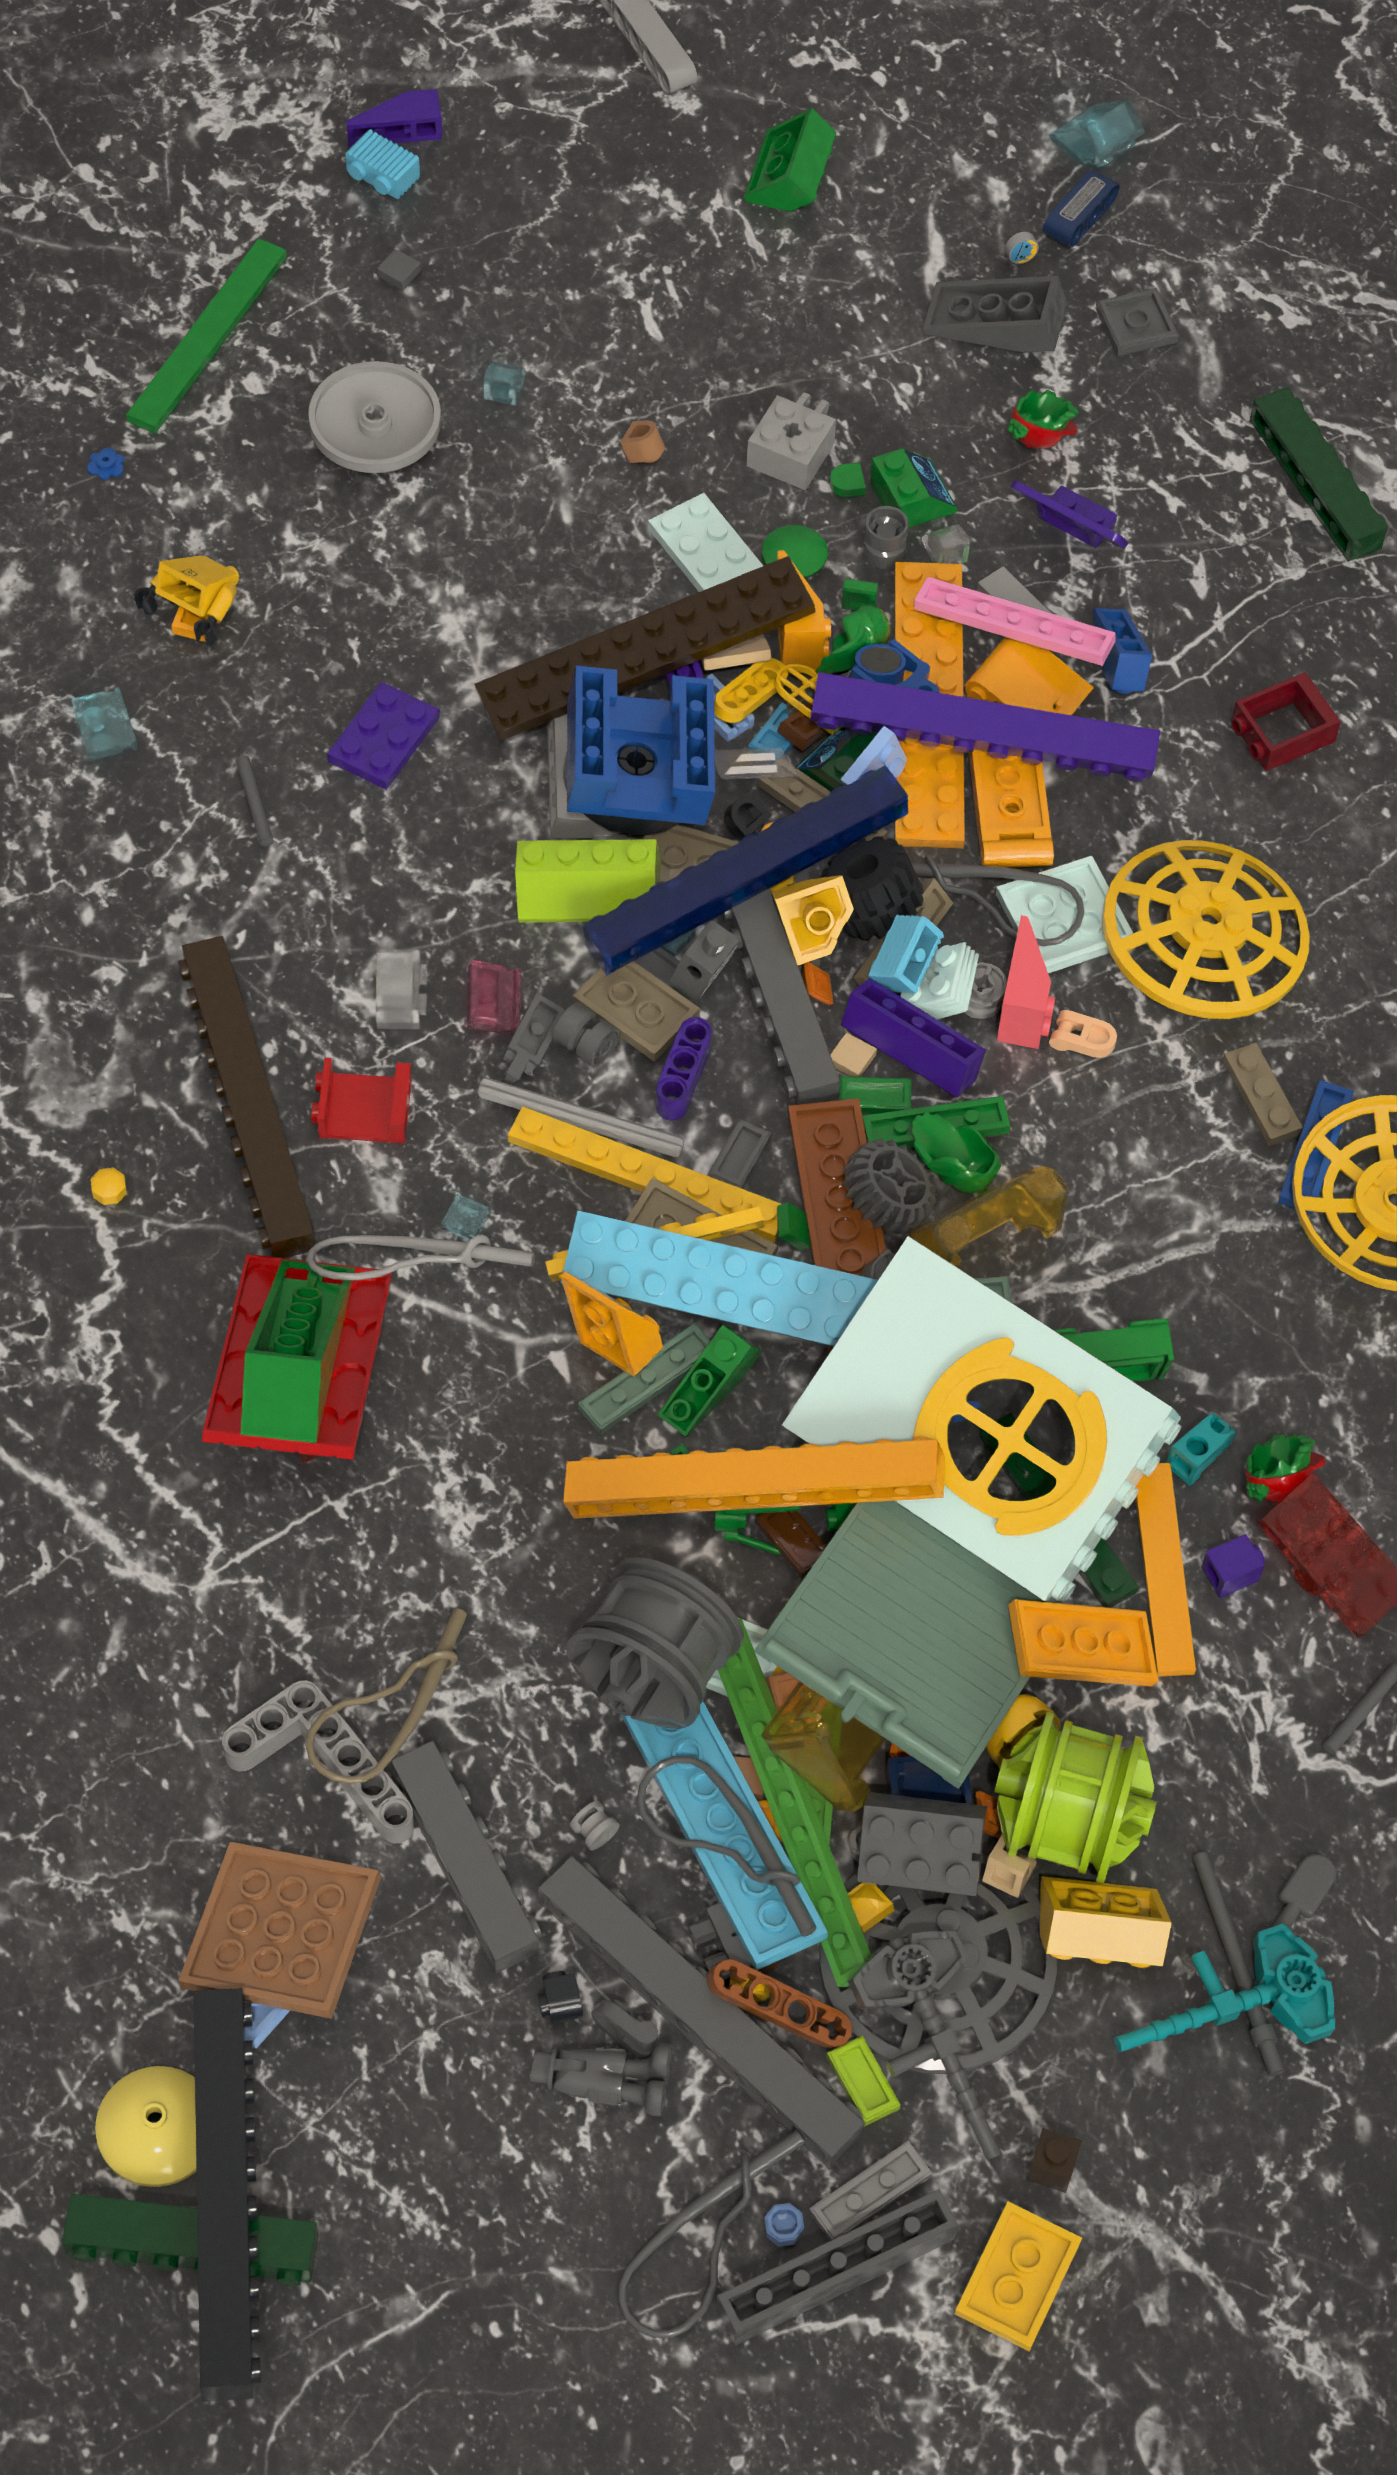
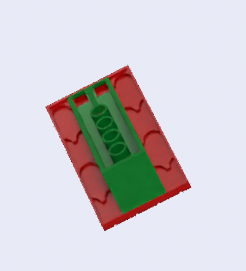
[202,1254,392,1460]

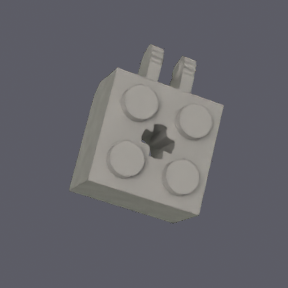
[747,392,836,490]

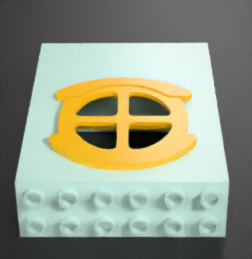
[782,1236,1181,1604]

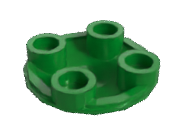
[761,525,828,580]

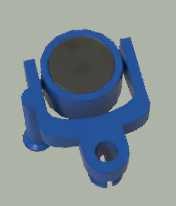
[850,639,939,693]

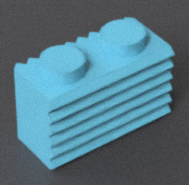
[345,129,420,199]
[868,915,944,993]

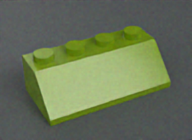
[515,839,662,923]

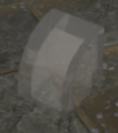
[921,524,970,564]

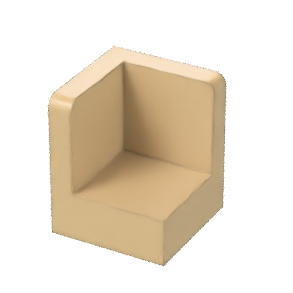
[982,1835,1037,1898]

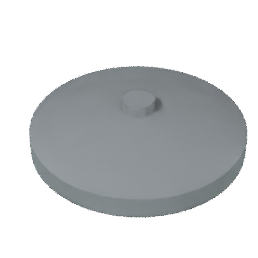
[309,361,441,473]

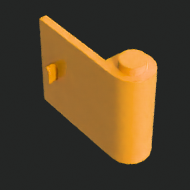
[965,637,1094,715]

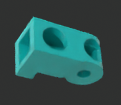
[1166,1413,1237,1486]

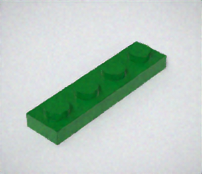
[862,1096,1011,1148]

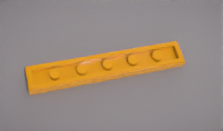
[1135,1463,1196,1677]

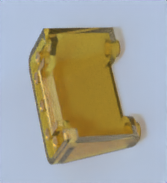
[909,1166,1070,1268]
[762,1681,885,1812]

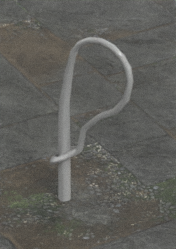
[306,1234,535,1280]

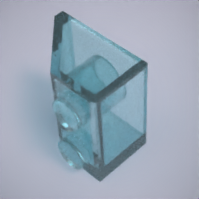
[1049,98,1145,167]

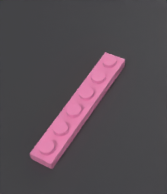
[914,577,1116,666]

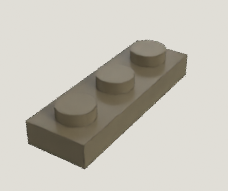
[1222,1043,1303,1146]

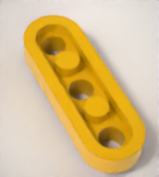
[714,658,788,723]

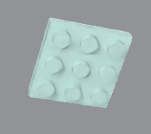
[996,856,1133,973]

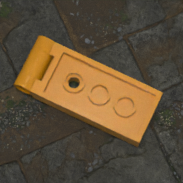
[968,749,1054,868]

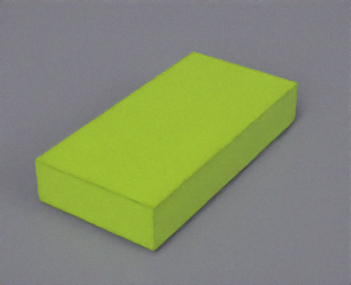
[826,2035,901,2127]

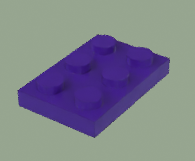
[327,681,440,790]

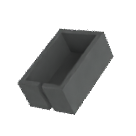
[857,1792,987,1896]

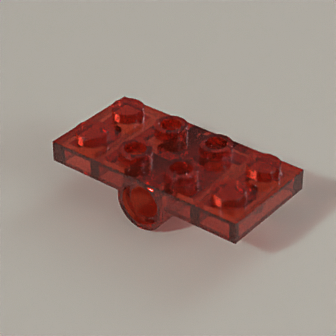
[1257,1473,1397,1638]

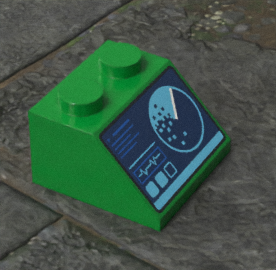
[870,448,958,528]

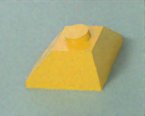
[772,875,854,965]

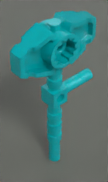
[1114,1924,1335,2052]

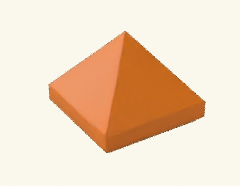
[802,962,833,1006]
[973,1791,1002,1839]

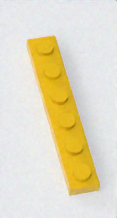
[545,1204,765,1282]

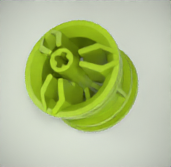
[994,1711,1157,1884]

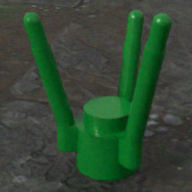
[715,1506,801,1555]

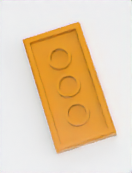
[1008,1599,1159,1687]

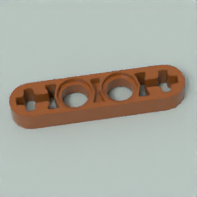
[706,1959,852,2049]

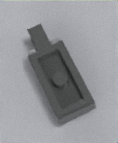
[500,992,566,1085]

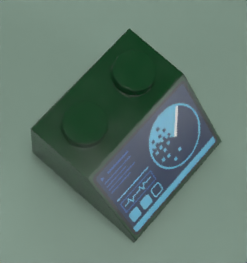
[796,728,876,806]

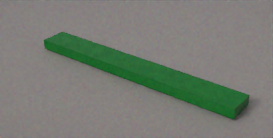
[126,238,287,434]

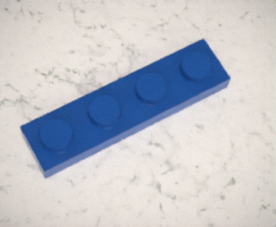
[1278,1080,1354,1214]

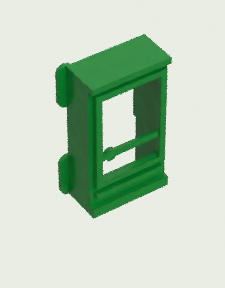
[1030,1319,1174,1394]

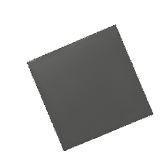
[376,249,422,291]

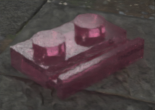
[467,960,521,1035]

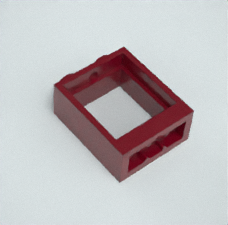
[1231,672,1341,771]

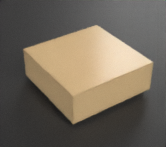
[830,1032,877,1077]

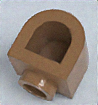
[620,420,665,463]

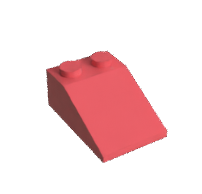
[997,915,1056,1049]

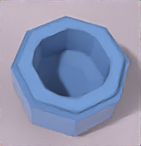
[764,2203,804,2247]

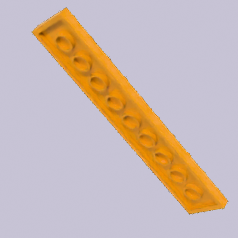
[895,562,965,849]

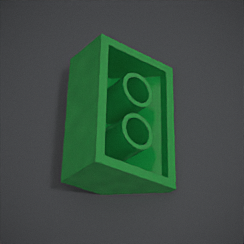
[743,108,837,212]

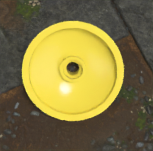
[95,2066,196,2187]

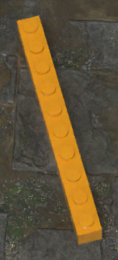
[563,1437,945,1519]

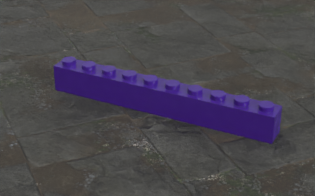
[810,672,1160,782]

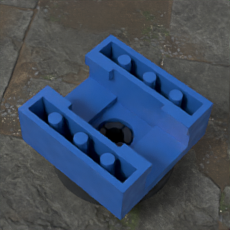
[563,665,715,835]

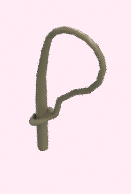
[305,1608,467,1784]

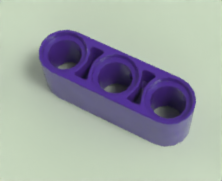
[656,1017,712,1121]

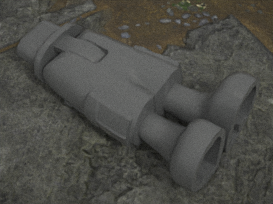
[530,2042,672,2117]

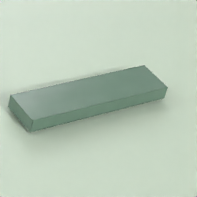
[578,1323,711,1435]

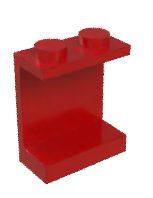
[311,1057,412,1143]

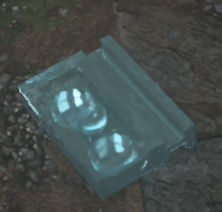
[71,688,138,761]

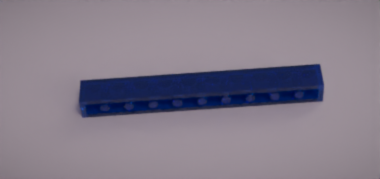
[583,765,908,976]

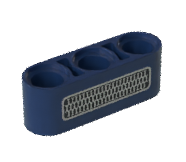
[1042,169,1120,248]

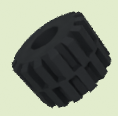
[821,836,924,939]

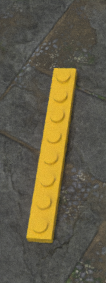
[508,1106,781,1243]

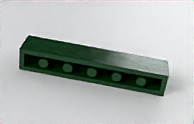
[1250,387,1387,562]
[62,2194,319,2286]

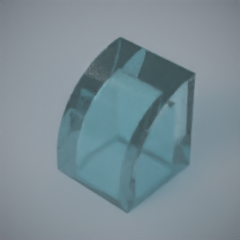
[484,361,526,405]

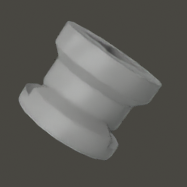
[570,1800,620,1851]

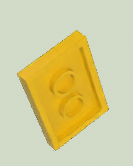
[955,2201,1082,2352]

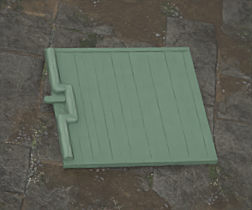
[754,1501,1045,1789]

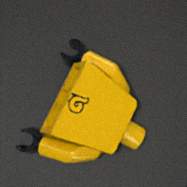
[134,555,239,646]

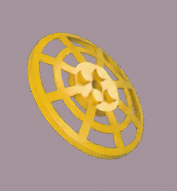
[1102,840,1310,1019]
[1292,1095,1397,1291]

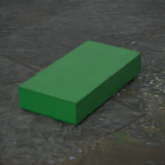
[839,1076,911,1114]

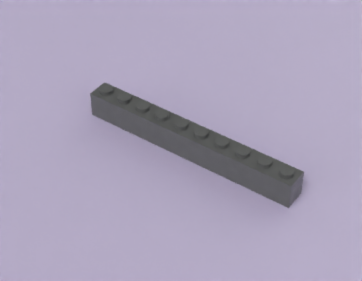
[538,1856,865,2170]

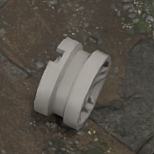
[963,962,1007,1019]

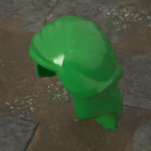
[815,604,890,674]
[911,1111,1001,1194]

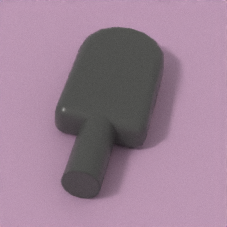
[1272,1854,1336,1929]

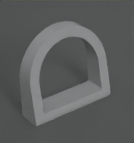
[547,714,619,838]

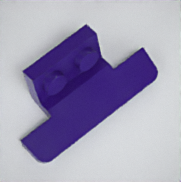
[1010,480,1129,550]

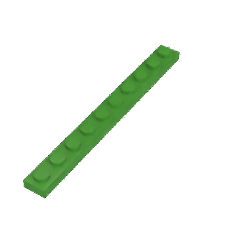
[718,1619,871,1987]

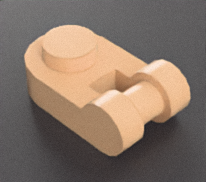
[1049,1010,1117,1058]

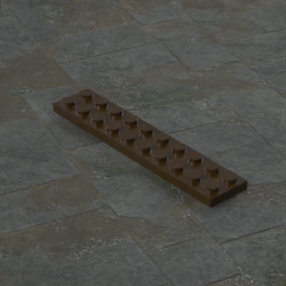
[474,556,816,741]

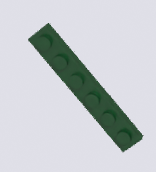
[979,1413,1139,1608]

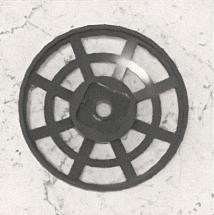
[819,1854,1057,2074]

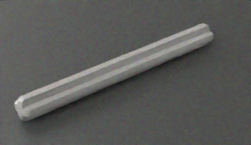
[478,1077,684,1157]

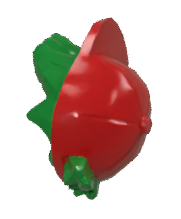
[1008,390,1079,449]
[1245,1434,1326,1503]

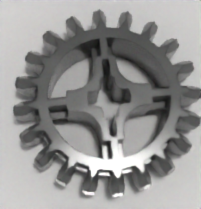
[842,1138,938,1235]

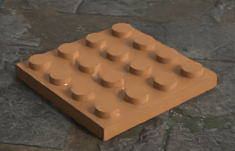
[178,1842,381,2019]

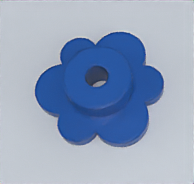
[87,448,124,480]

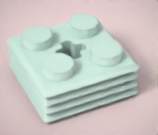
[901,942,979,1019]

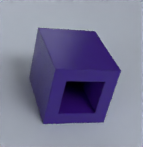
[1201,1534,1265,1598]

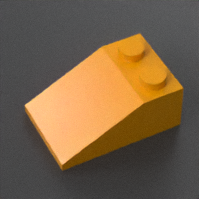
[777,550,831,673]
[560,1271,664,1377]

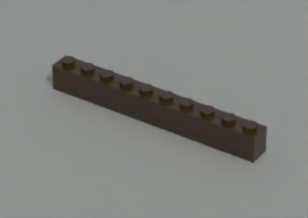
[178,936,315,1258]

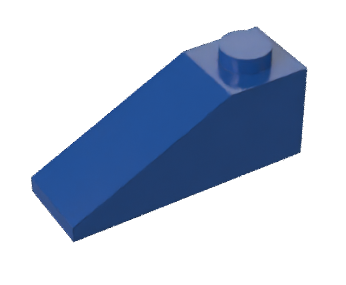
[1093,608,1152,694]

